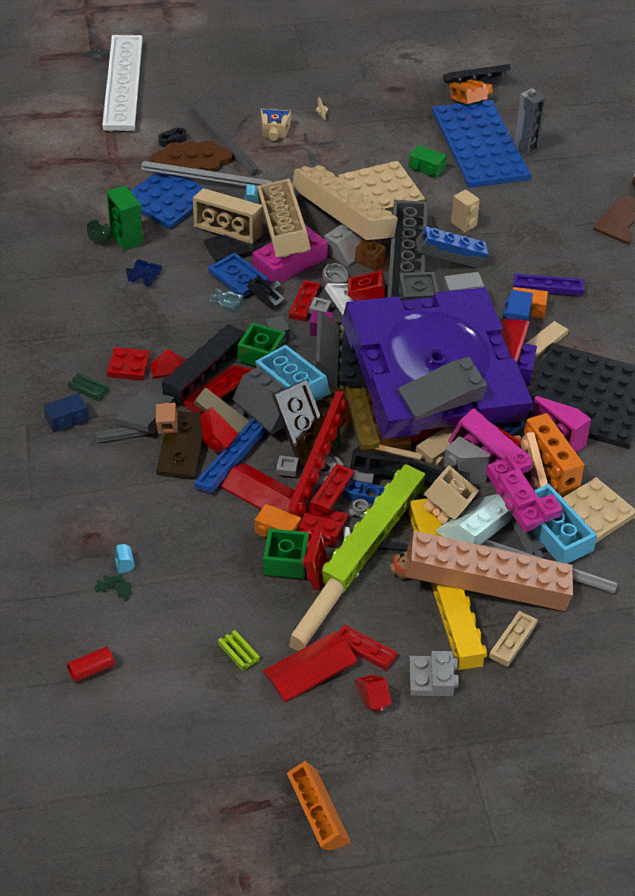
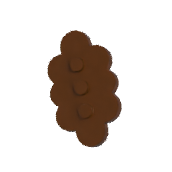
[152,141,232,172]

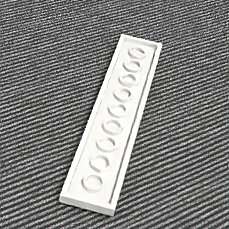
[102,35,142,131]

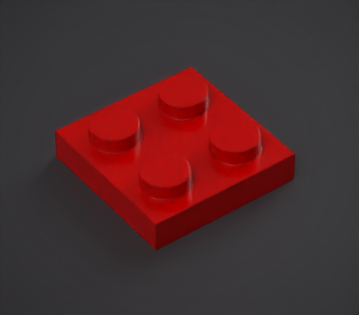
[107,347,150,381]
[303,532,329,590]

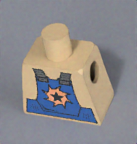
[261,109,291,141]

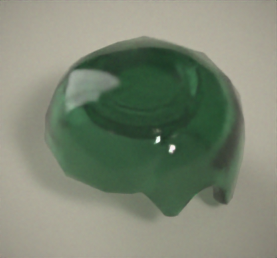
[87,220,113,243]

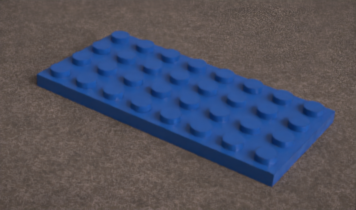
[432,100,531,188]

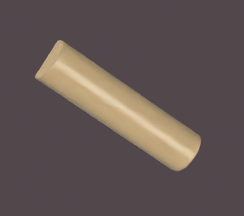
[289,578,344,651]

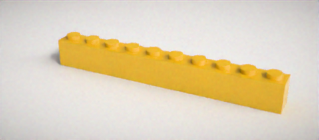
[408,499,487,670]

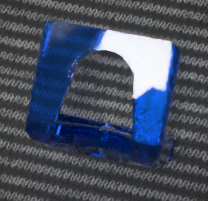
[126,259,162,287]

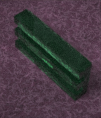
[68,372,109,401]

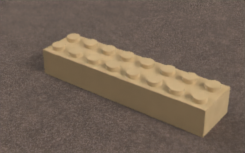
[292,166,398,240]
[257,179,310,257]

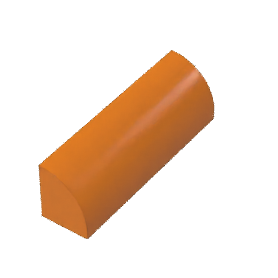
[287,761,351,850]

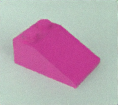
[531,396,591,452]

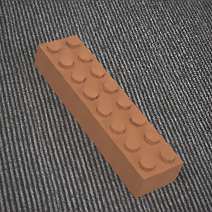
[405,531,573,611]

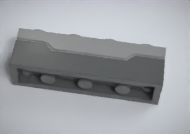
[514,88,546,156]

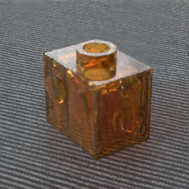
[355,238,386,271]

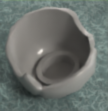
[322,263,349,284]

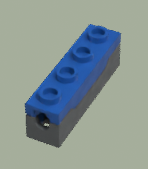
[416,226,488,268]

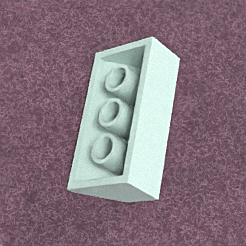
[436,494,512,545]

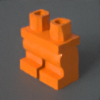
[450,79,493,104]

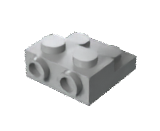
[409,651,458,696]

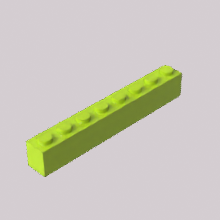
[321,464,426,593]

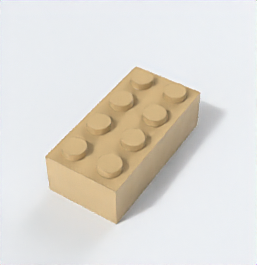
[193,188,263,244]

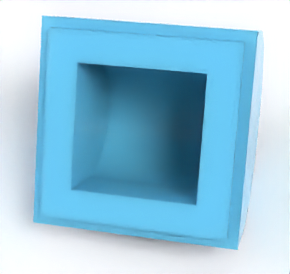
[244,184,259,204]
[115,544,135,573]

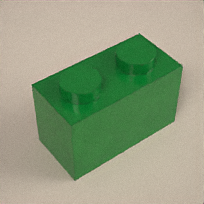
[408,145,447,178]

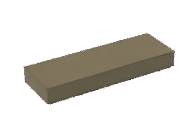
[194,388,249,434]

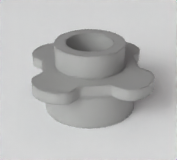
[349,499,371,519]

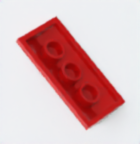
[181,365,252,413]
[221,463,295,513]
[263,631,358,703]

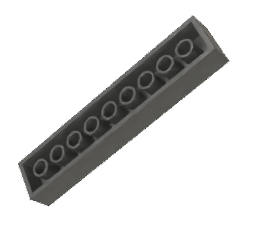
[388,200,428,301]

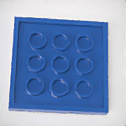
[130,173,206,230]

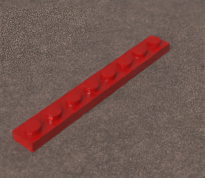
[288,391,348,518]

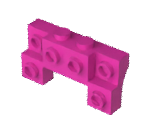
[485,449,563,533]

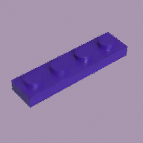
[513,273,584,296]

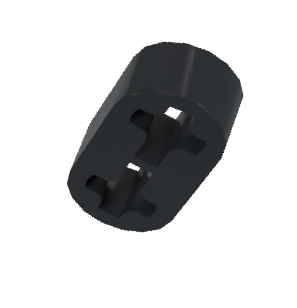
[158,127,187,147]

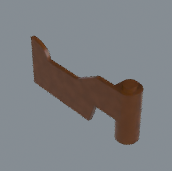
[593,175,635,245]

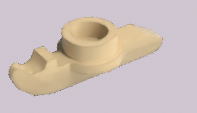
[316,97,328,120]

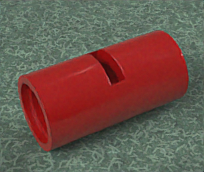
[66,646,115,683]

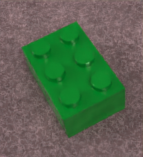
[106,186,144,251]

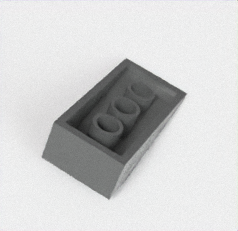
[398,357,487,420]

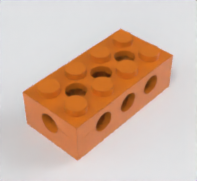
[524,413,584,497]

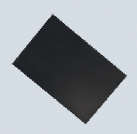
[204,234,264,263]

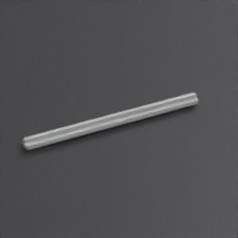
[141,161,272,187]
[481,540,617,594]

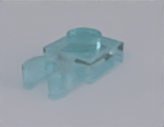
[210,288,243,312]

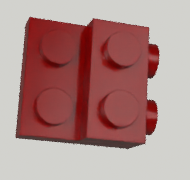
[298,505,348,547]

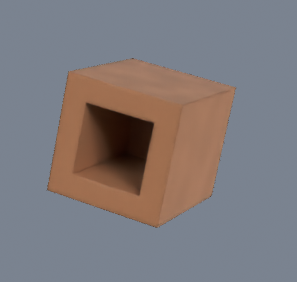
[156,403,178,434]

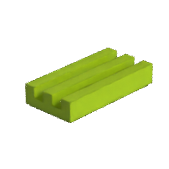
[218,630,260,671]

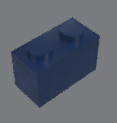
[44,393,89,433]

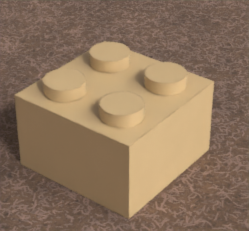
[424,465,479,520]

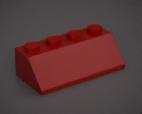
[500,319,530,362]

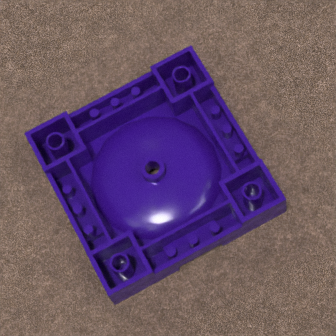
[342,287,533,439]

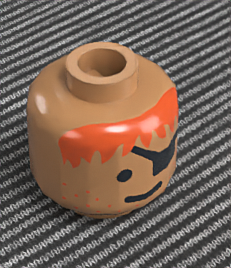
[390,551,408,580]

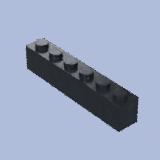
[162,324,246,404]

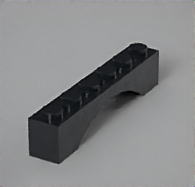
[350,445,470,486]

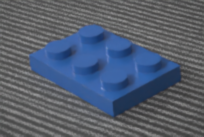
[208,253,269,298]

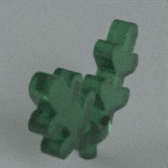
[94,574,132,601]

